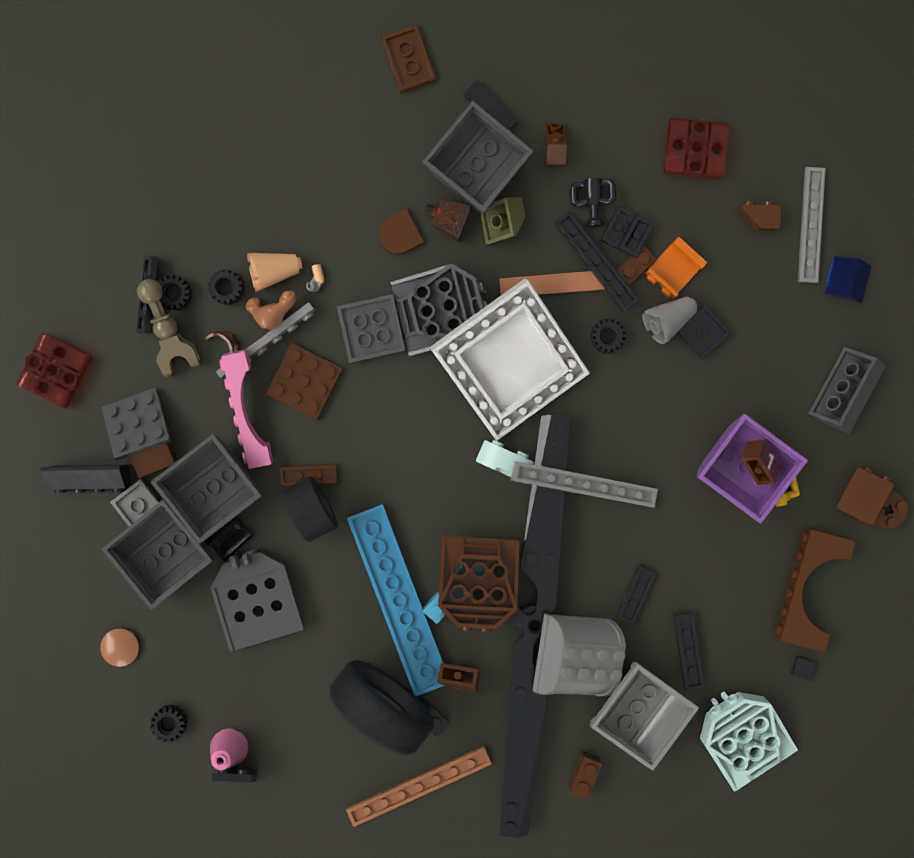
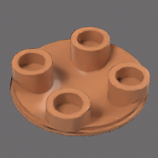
[100,628,139,667]

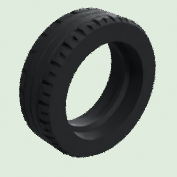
[330,660,434,755]

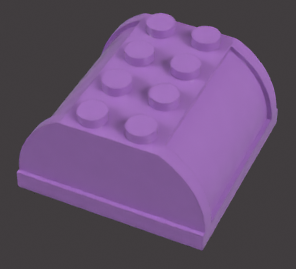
[697,414,808,524]

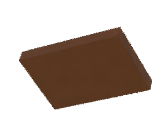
[381,24,436,93]

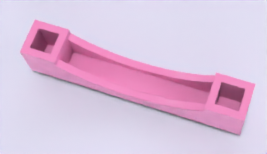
[220,349,273,469]

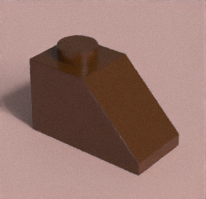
[437,663,480,694]

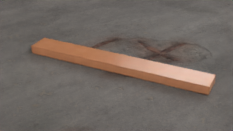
[346,745,492,827]

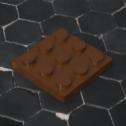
[266,343,343,420]

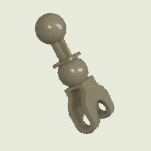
[137,279,201,377]

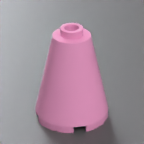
[210,728,248,770]

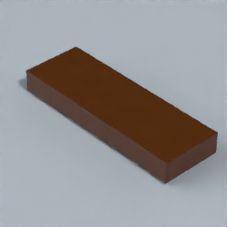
[279,464,338,486]

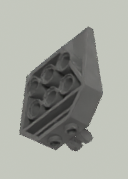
[391,264,490,356]
[210,549,304,652]

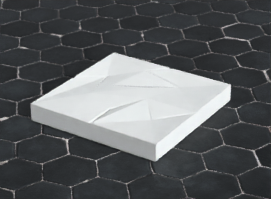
[430,278,590,441]

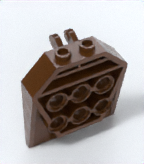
[438,536,520,632]

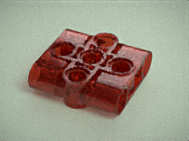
[664,118,729,179]
[16,332,92,409]

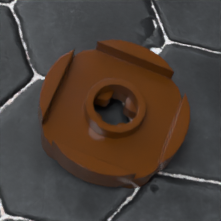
[874,491,908,529]

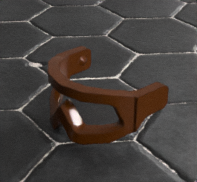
[205,331,240,352]

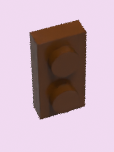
[616,246,657,285]

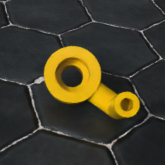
[775,477,800,507]

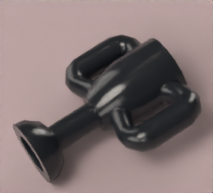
[570,178,617,228]

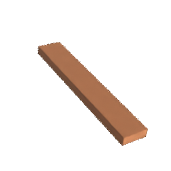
[499,271,605,296]

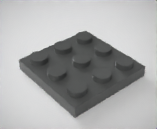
[337,294,406,363]
[101,388,172,461]

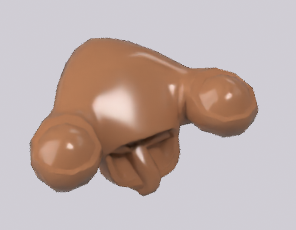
[246,290,297,330]

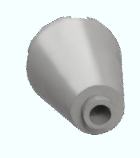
[642,296,698,344]

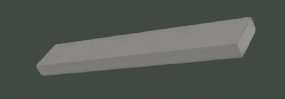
[798,167,826,283]

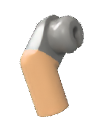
[306,264,325,292]

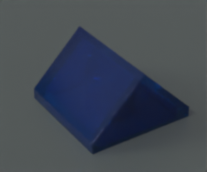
[824,256,871,303]

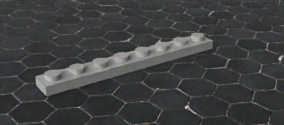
[511,461,658,508]

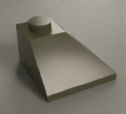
[480,197,525,245]

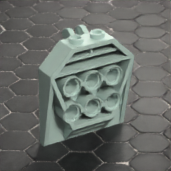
[700,692,798,792]

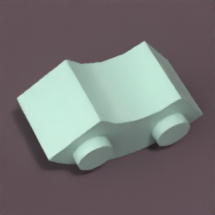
[476,440,534,477]

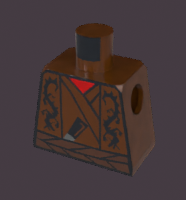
[424,199,472,242]

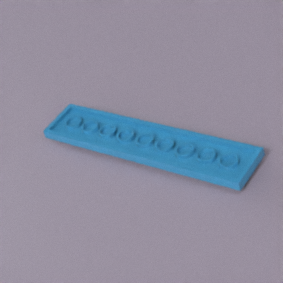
[347,504,445,696]

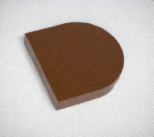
[379,208,424,254]

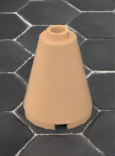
[247,253,302,291]

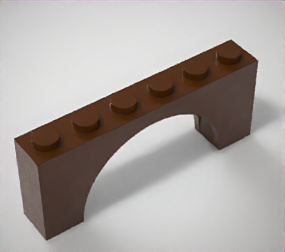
[775,528,856,653]

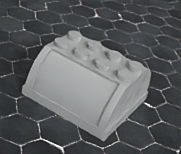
[533,614,626,696]
[590,661,699,771]

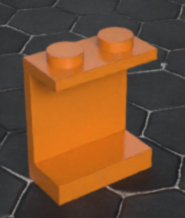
[645,237,707,299]

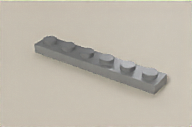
[216,302,315,378]

